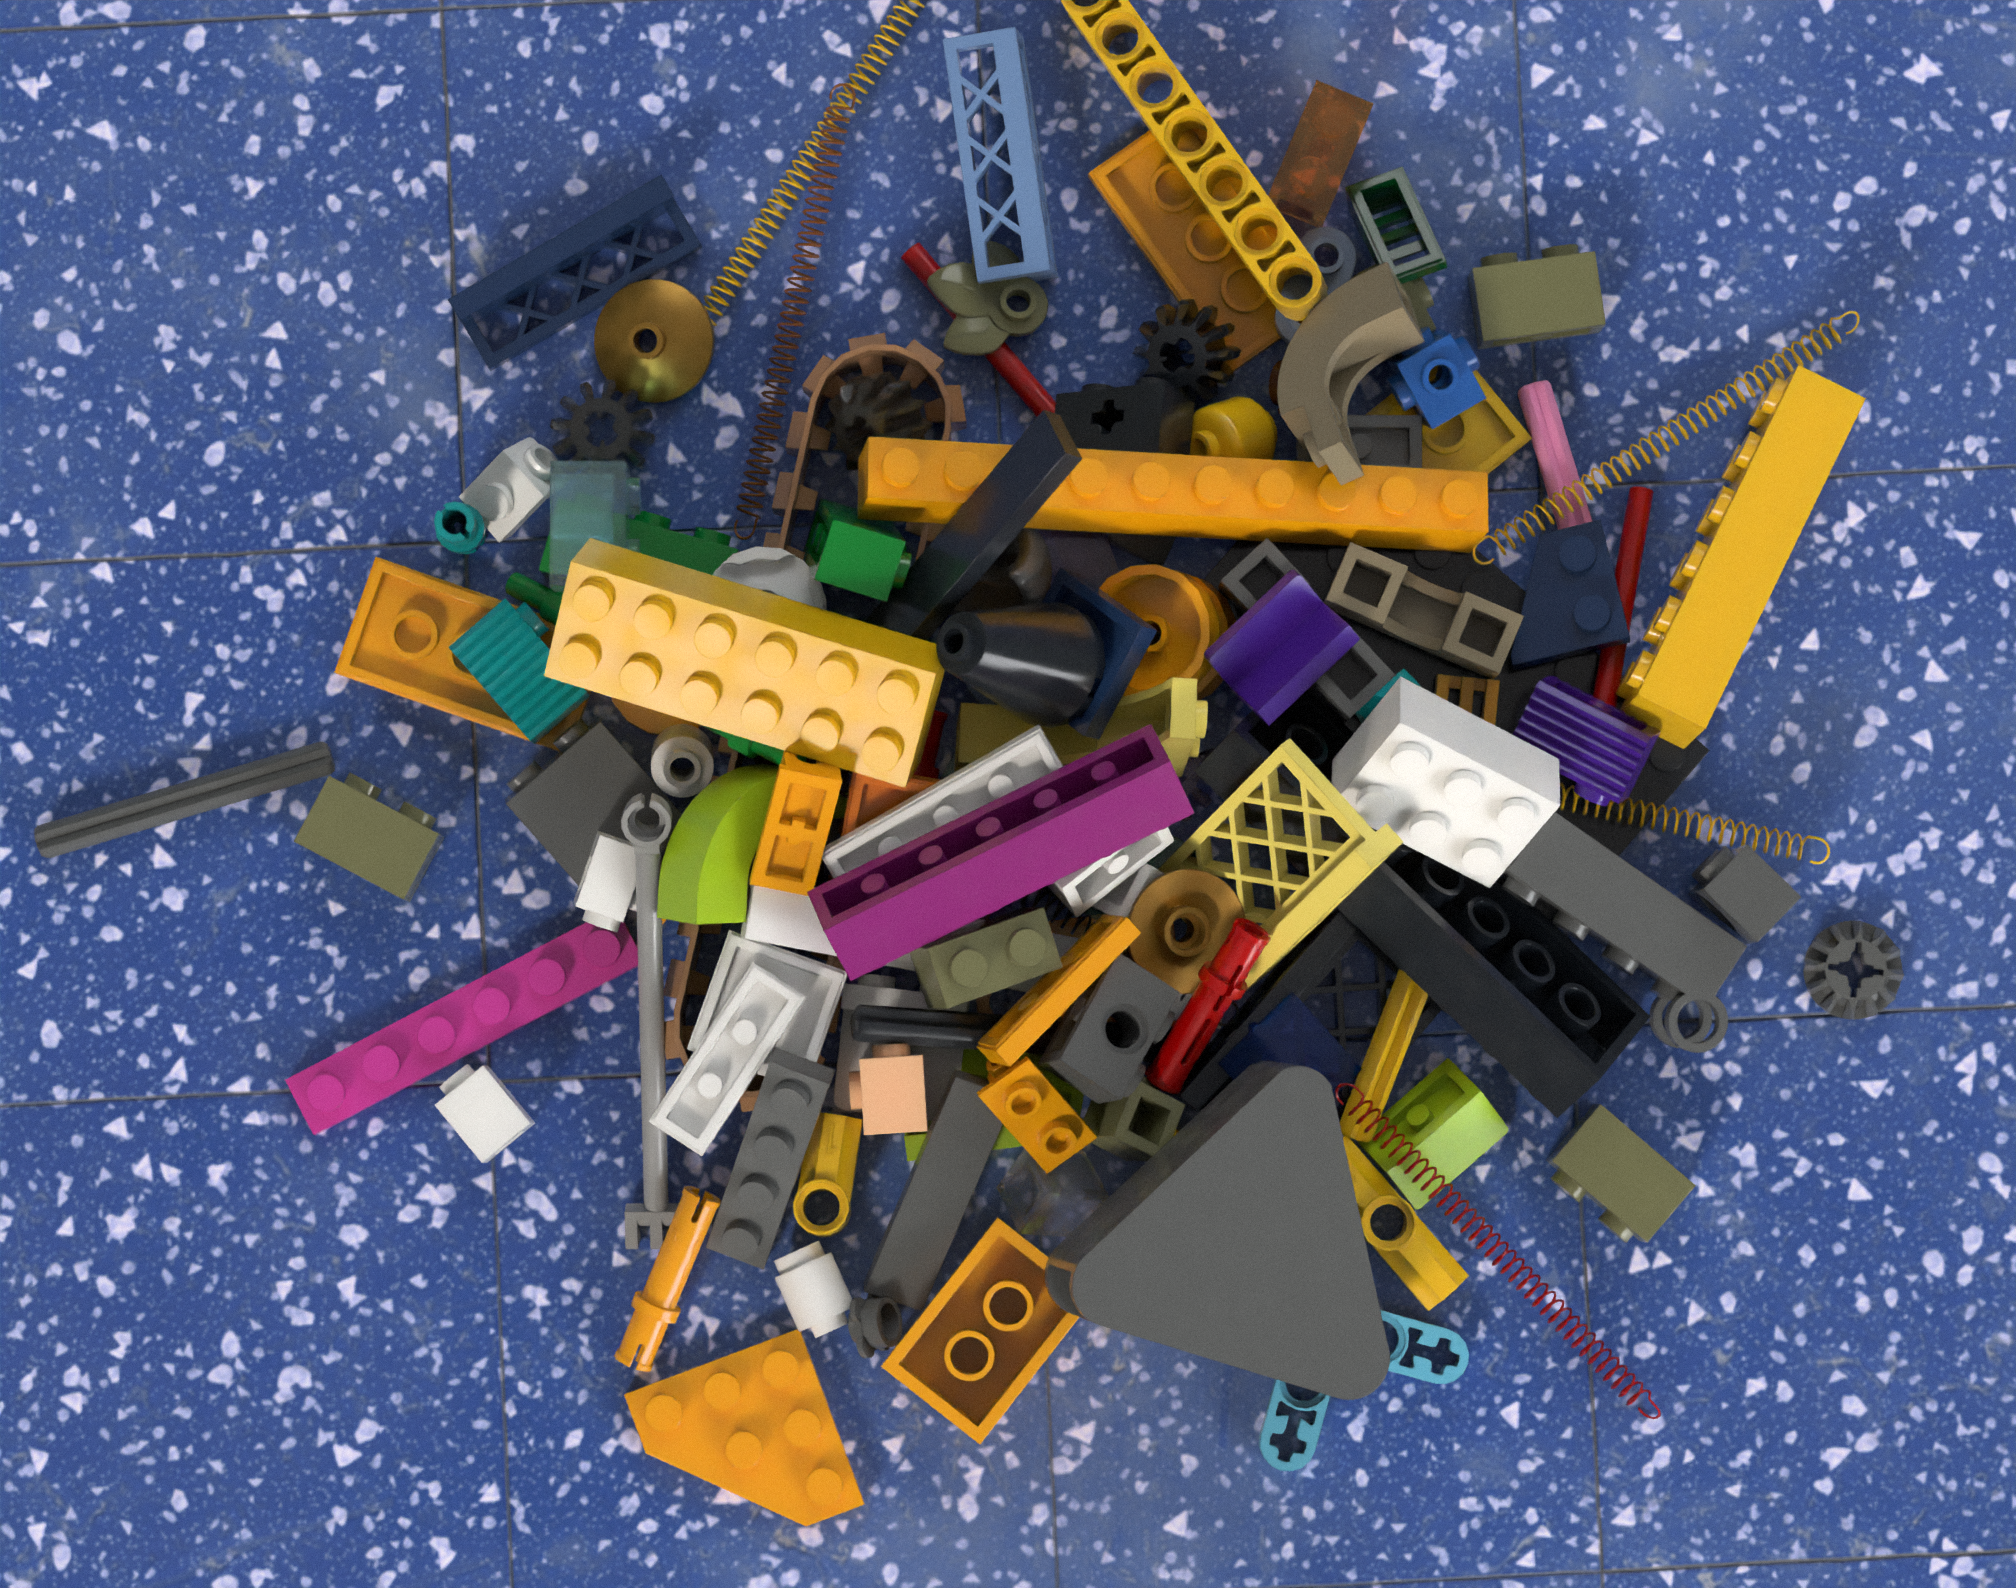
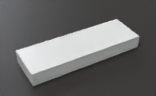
[648,962,807,1156]

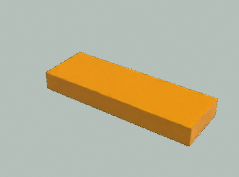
[976,914,1141,1067]

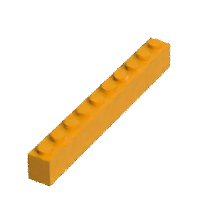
[858,437,1489,553]

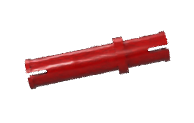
[1145,918,1271,1094]

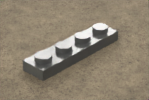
[706,1048,835,1270]

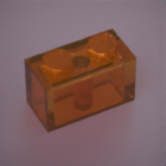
[1268,80,1373,227]

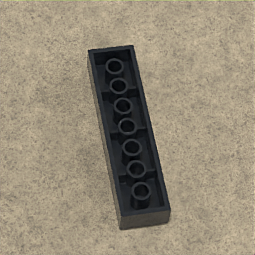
[1195,690,1650,1118]

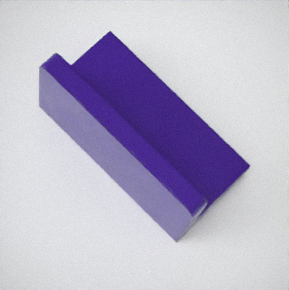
[1204,570,1360,726]

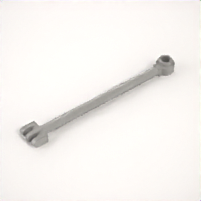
[621,793,679,1249]

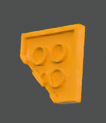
[624,1329,865,1526]

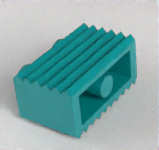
[449,598,590,744]

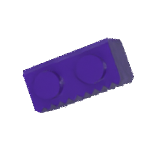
[1513,675,1661,806]

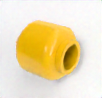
[1190,396,1278,460]

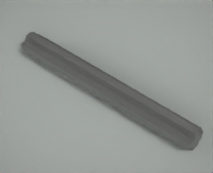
[34,741,335,858]

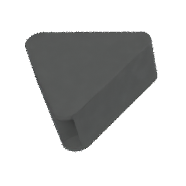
[1045,1061,1390,1400]

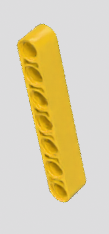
[1061,0,1328,321]

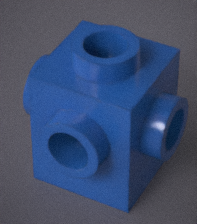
[1386,326,1486,429]

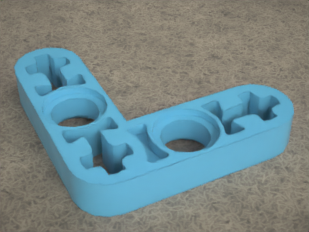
[1259,1310,1469,1471]

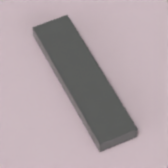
[864,1069,1003,1311]

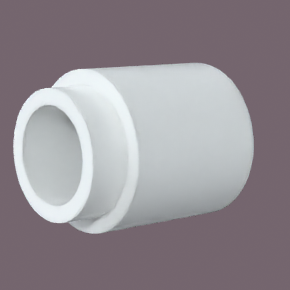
[651,724,714,798]
[774,1241,852,1338]

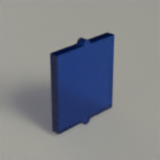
[1218,992,1362,1096]

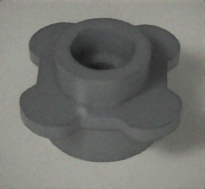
[848,1293,902,1359]

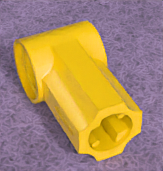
[793,1113,863,1238]

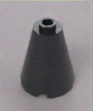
[936,602,1105,728]

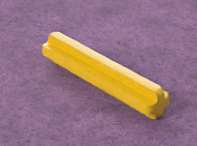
[1339,969,1428,1143]

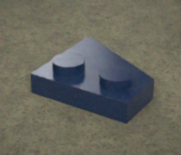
[1511,519,1630,670]

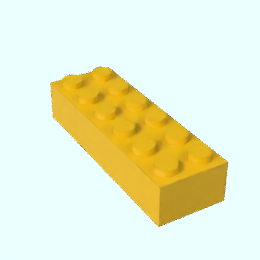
[1616,365,1866,749]
[544,538,945,788]

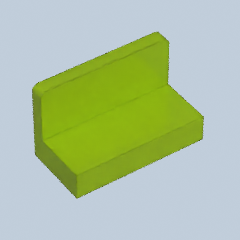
[1356,1058,1509,1209]

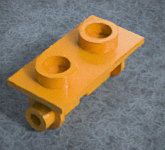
[977,1056,1098,1174]

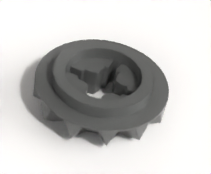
[1803,921,1904,1020]

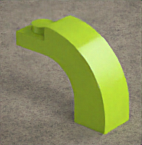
[657,764,848,925]

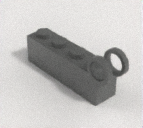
[1501,812,1747,1053]

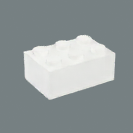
[1332,676,1560,888]

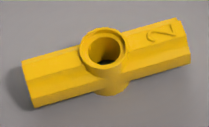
[1343,1135,1469,1311]

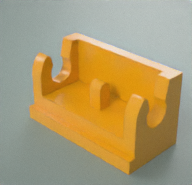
[749,751,842,896]

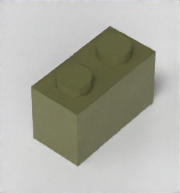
[1467,244,1606,350]
[294,772,445,902]
[910,907,1063,1009]
[1546,1104,1696,1243]

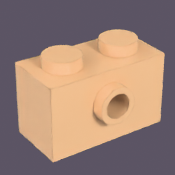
[849,1043,928,1135]

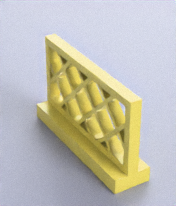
[1158,738,1403,992]

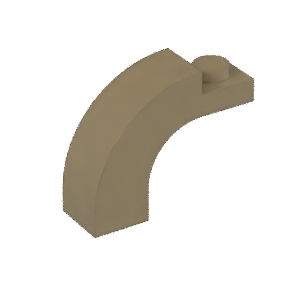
[1277,262,1425,486]

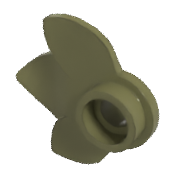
[927,241,1048,356]

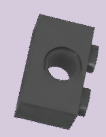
[1688,844,1801,945]
[1038,954,1180,1104]

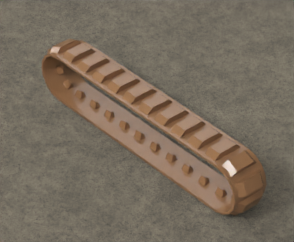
[664,333,967,1112]

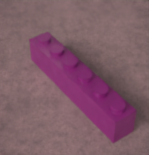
[807,724,1194,981]

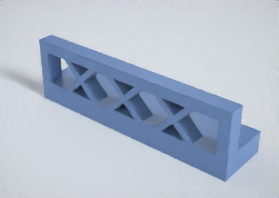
[943,27,1058,284]

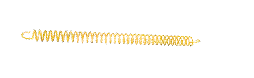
[703,0,925,326]
[1472,311,1860,565]
[1560,783,1830,864]

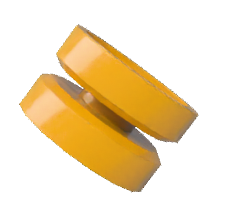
[1099,564,1236,700]

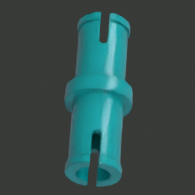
[434,501,486,555]

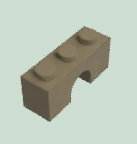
[1323,542,1524,680]

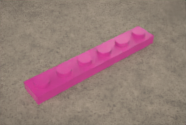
[285,921,638,1135]

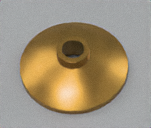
[594,279,715,403]
[1128,869,1246,994]

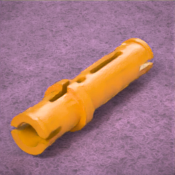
[614,1186,721,1372]

